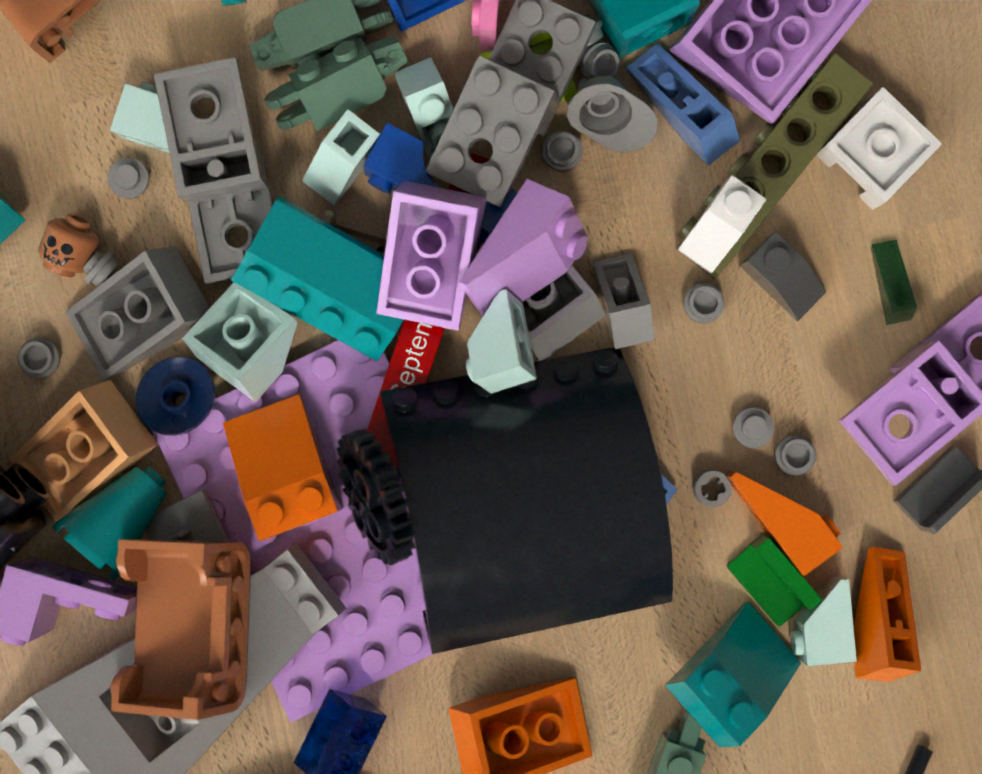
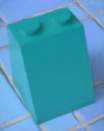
[589,0,700,59]

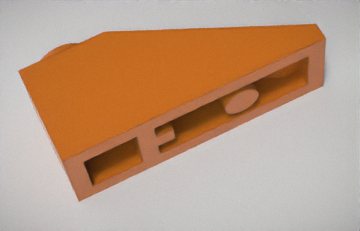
[725,471,843,577]
[853,546,921,682]

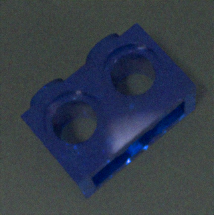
[293,688,387,774]

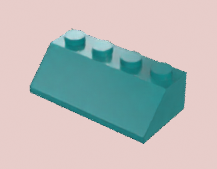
[231,195,403,361]

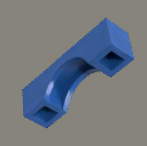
[364,123,518,245]

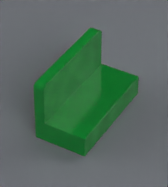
[727,534,822,626]

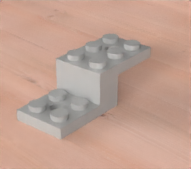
[425,0,597,208]
[154,57,273,285]

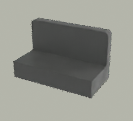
[893,446,982,534]

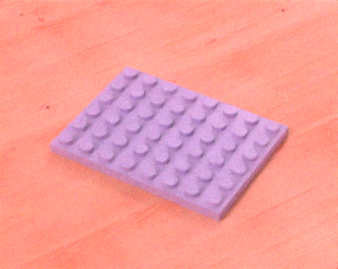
[152,340,433,723]

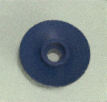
[136,357,215,436]

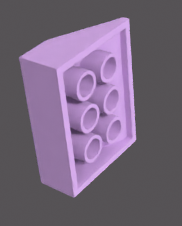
[669,0,872,124]

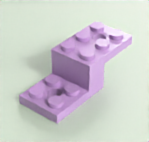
[838,292,982,485]
[0,557,137,646]

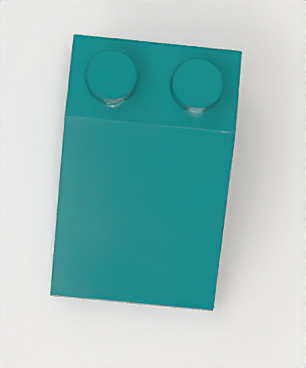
[665,602,801,748]

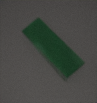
[871,240,917,325]

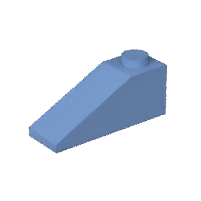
[626,43,740,166]

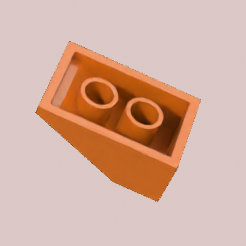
[223,394,343,541]
[448,677,592,774]

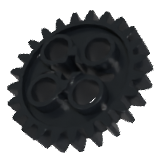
[336,429,415,566]

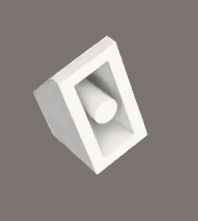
[678,175,767,273]

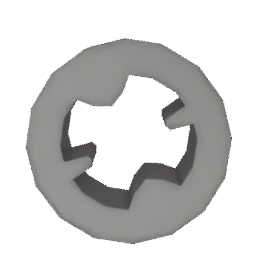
[692,470,732,507]

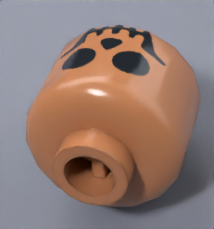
[38,214,99,277]

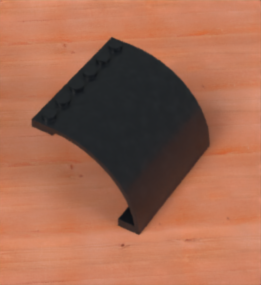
[380,347,673,654]

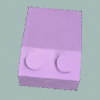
[459,179,589,318]
[377,181,487,330]

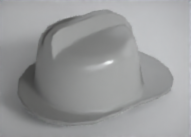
[567,75,658,152]

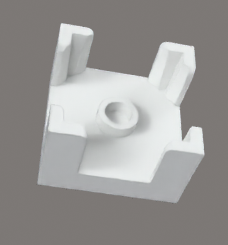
[816,87,942,210]

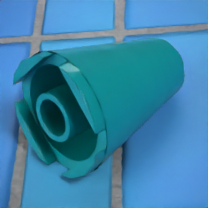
[52,466,167,581]

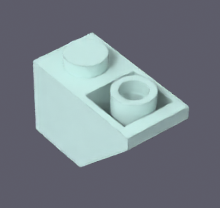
[394,57,454,160]
[302,109,381,207]

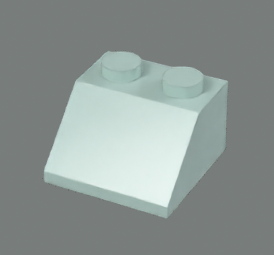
[182,282,297,402]

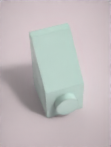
[110,82,170,154]
[466,289,537,394]
[790,575,857,666]

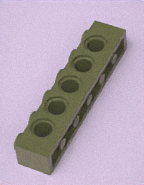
[676,53,874,279]

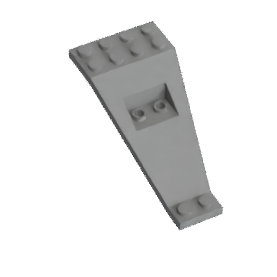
[0,543,347,774]

